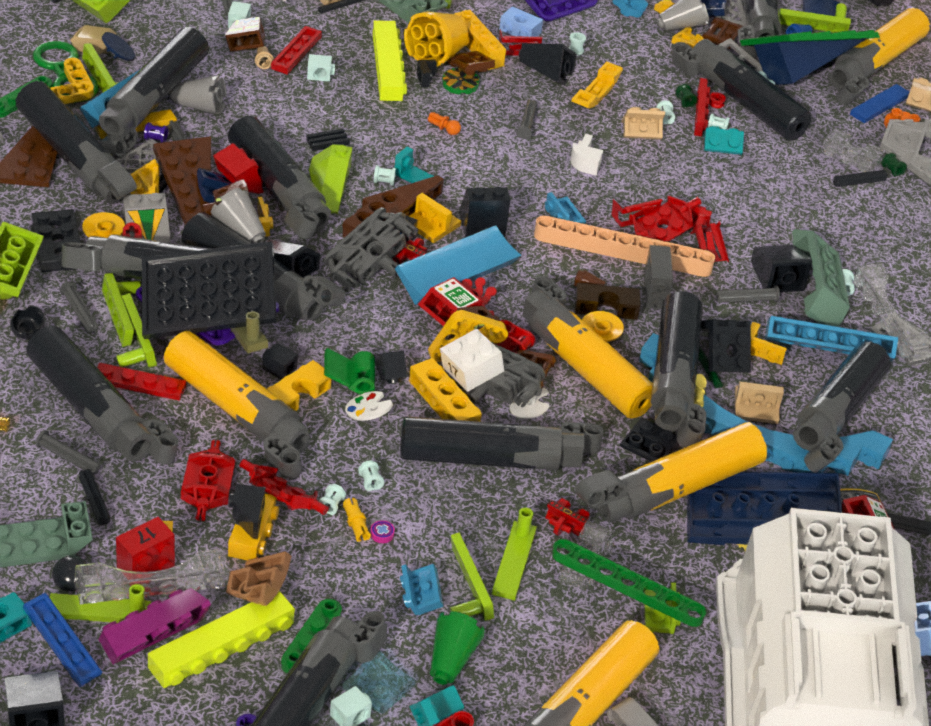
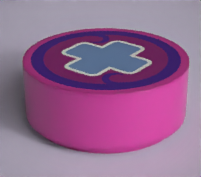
[370,520,395,543]

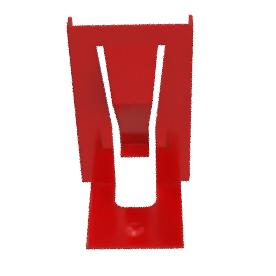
[499,29,543,56]
[611,199,663,227]
[690,221,729,262]

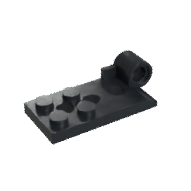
[31,209,81,272]

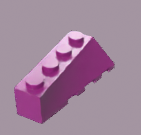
[98,588,211,665]

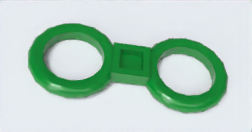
[33,41,99,103]

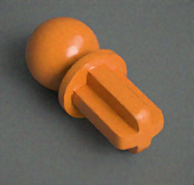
[428,112,461,135]

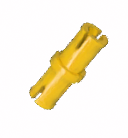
[343,498,371,542]

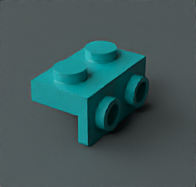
[703,126,744,155]

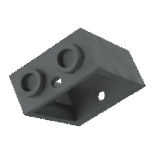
[644,245,673,310]

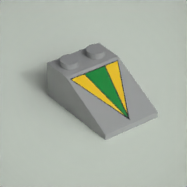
[123,193,171,243]

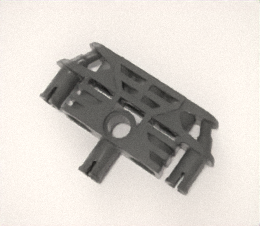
[324,207,418,292]
[444,344,546,407]

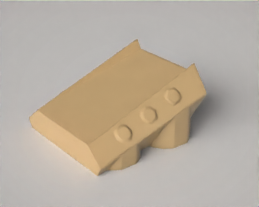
[70,25,117,54]

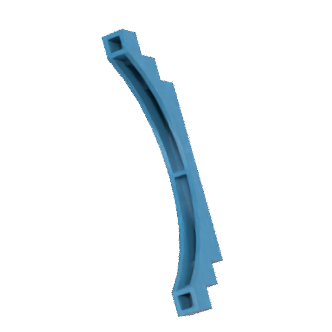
[639,333,893,476]

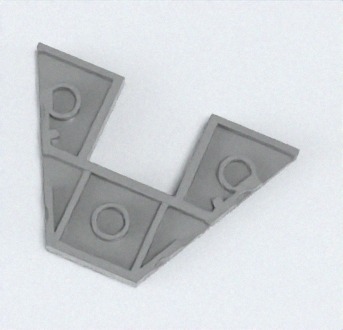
[880,119,931,185]

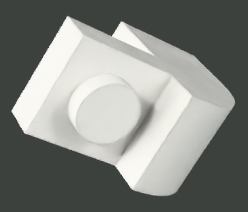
[570,134,603,175]

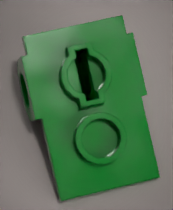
[324,348,375,395]

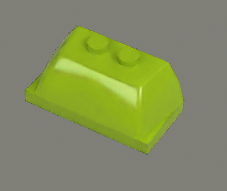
[0,221,44,300]

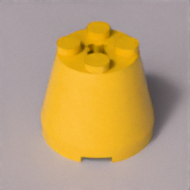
[404,11,469,67]

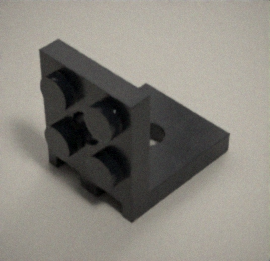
[701,319,751,373]

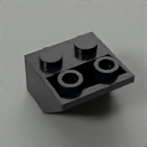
[620,417,679,462]

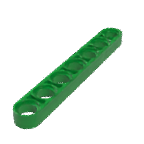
[552,539,706,627]

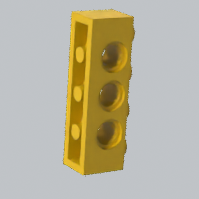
[454,10,506,70]
[409,358,482,422]

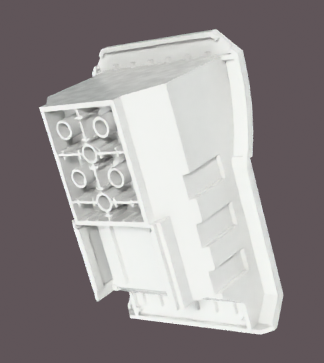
[716,508,929,726]

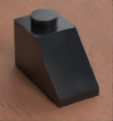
[374,350,407,384]
[228,484,265,539]

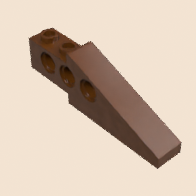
[342,175,444,238]

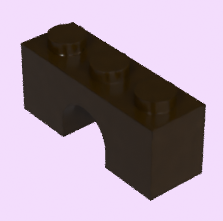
[575,283,640,320]

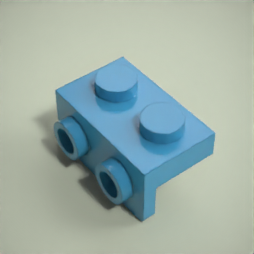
[612,0,648,18]
[545,192,586,224]
[400,564,444,615]

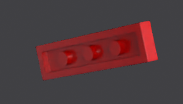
[271,26,322,75]
[694,78,710,136]
[97,362,186,401]

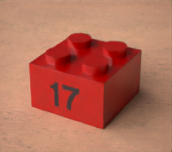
[116,516,175,586]

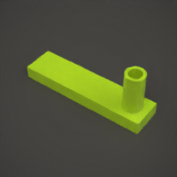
[779,3,851,32]
[82,43,119,93]
[102,273,141,347]
[116,293,157,367]
[491,507,537,601]
[450,532,494,621]
[50,584,151,623]

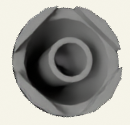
[657,0,709,31]
[170,75,227,114]
[211,188,266,244]

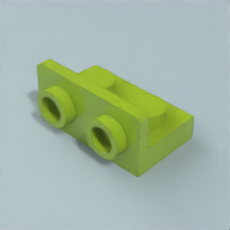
[644,583,681,634]

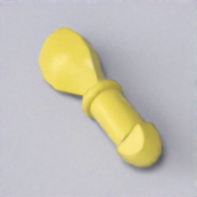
[694,374,707,407]

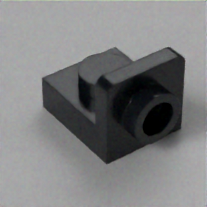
[416,59,437,88]

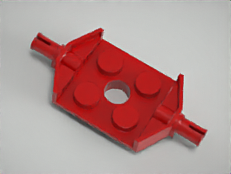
[633,196,702,242]
[181,440,236,521]
[239,459,329,515]

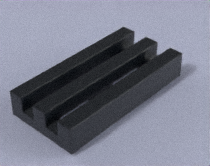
[306,128,350,151]

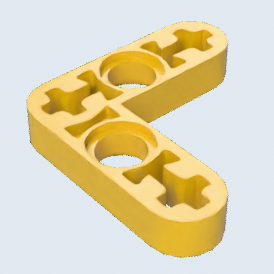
[50,58,94,104]
[428,310,508,362]

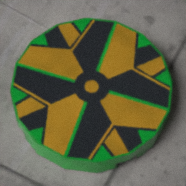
[442,68,479,95]

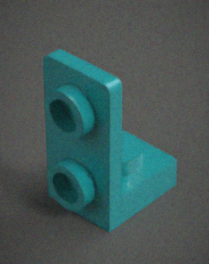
[395,146,434,183]
[409,685,464,726]

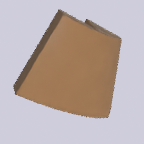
[226,551,292,606]

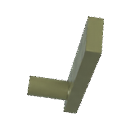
[230,311,268,353]

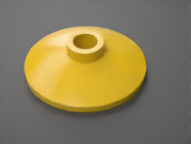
[82,212,125,238]
[582,311,624,342]

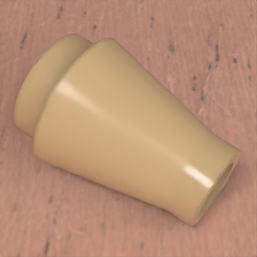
[255,46,274,69]

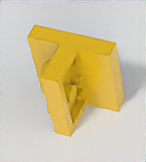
[409,193,461,243]

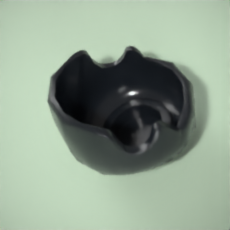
[10,305,45,340]
[52,555,92,591]

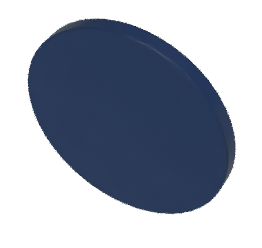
[102,32,135,61]

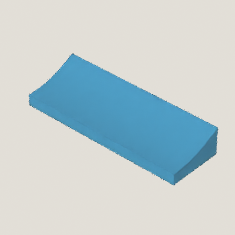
[395,225,521,305]

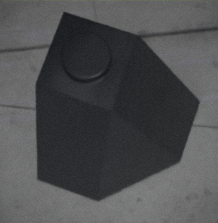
[519,43,577,85]
[266,240,320,278]

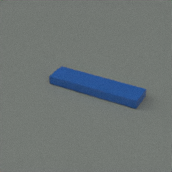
[850,84,910,123]
[23,592,102,687]

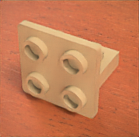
[906,78,931,112]
[622,107,665,139]
[735,381,784,424]

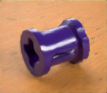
[144,122,168,143]

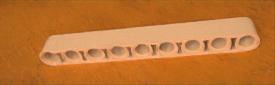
[534,216,715,277]

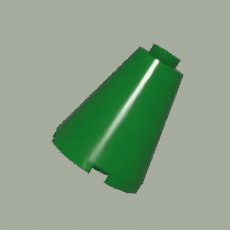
[430,611,485,685]

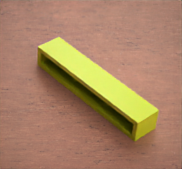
[372,20,407,101]
[148,591,295,688]

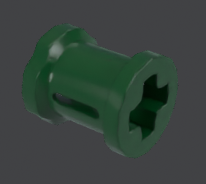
[675,84,697,107]
[881,153,907,177]

